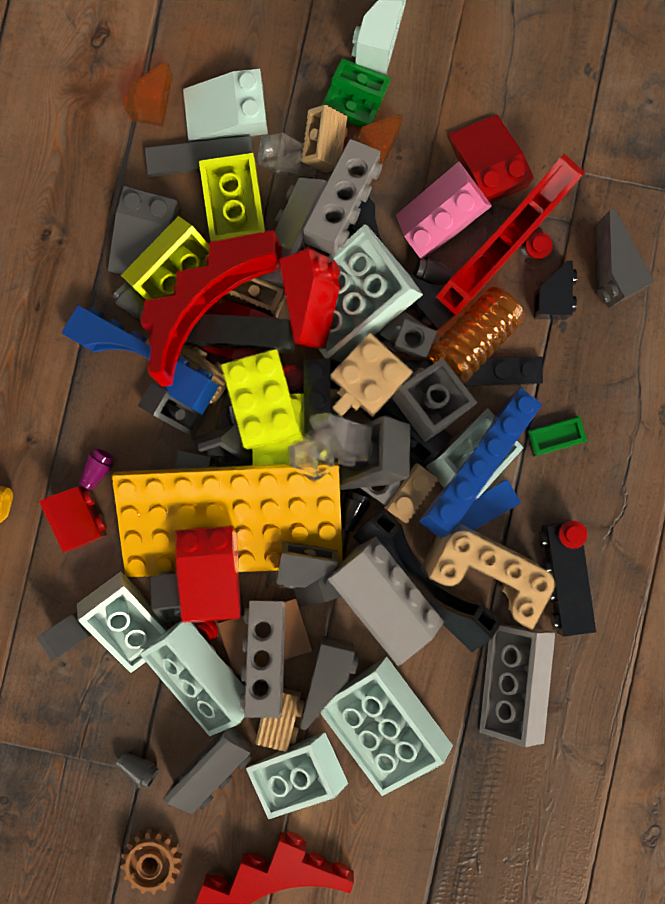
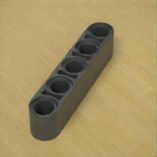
[183,314,295,353]

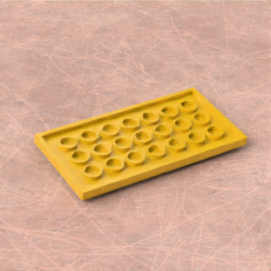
[112,462,343,577]

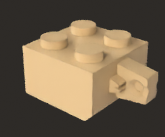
[331,333,412,417]

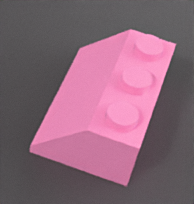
[396,162,492,258]

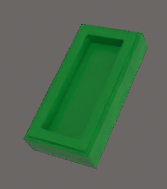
[526,416,587,457]

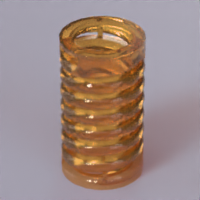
[429,287,525,383]

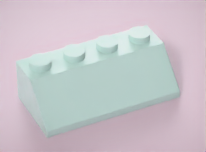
[140,621,246,737]

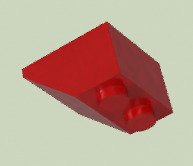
[39,487,107,553]

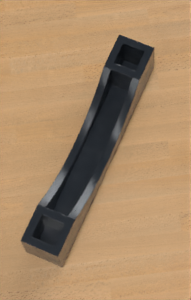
[333,197,461,331]
[353,507,502,652]

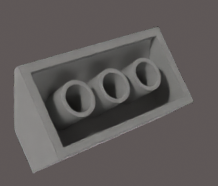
[257,178,328,288]
[328,537,444,666]
[479,624,555,747]

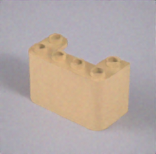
[422,523,555,629]

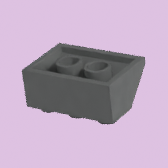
[151,571,244,624]
[163,727,253,814]

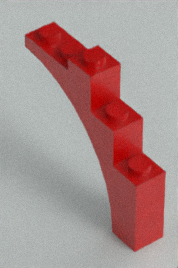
[436,153,586,315]
[140,230,282,387]
[195,832,354,904]

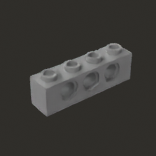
[304,139,383,256]
[240,601,286,718]

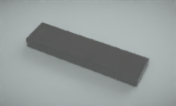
[145,136,253,177]

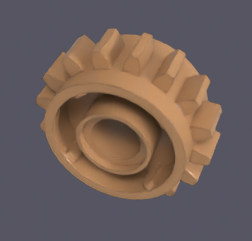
[120,828,183,895]

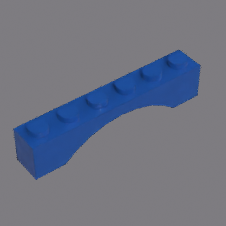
[61,305,219,415]
[419,388,543,538]

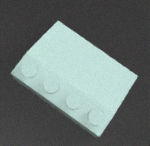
[285,224,423,362]
[321,657,453,796]

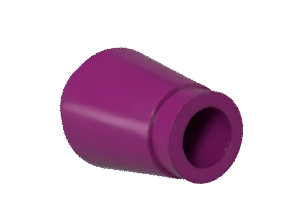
[79,448,114,490]

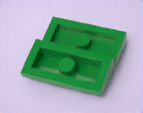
[321,58,391,132]

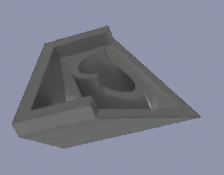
[192,423,252,467]

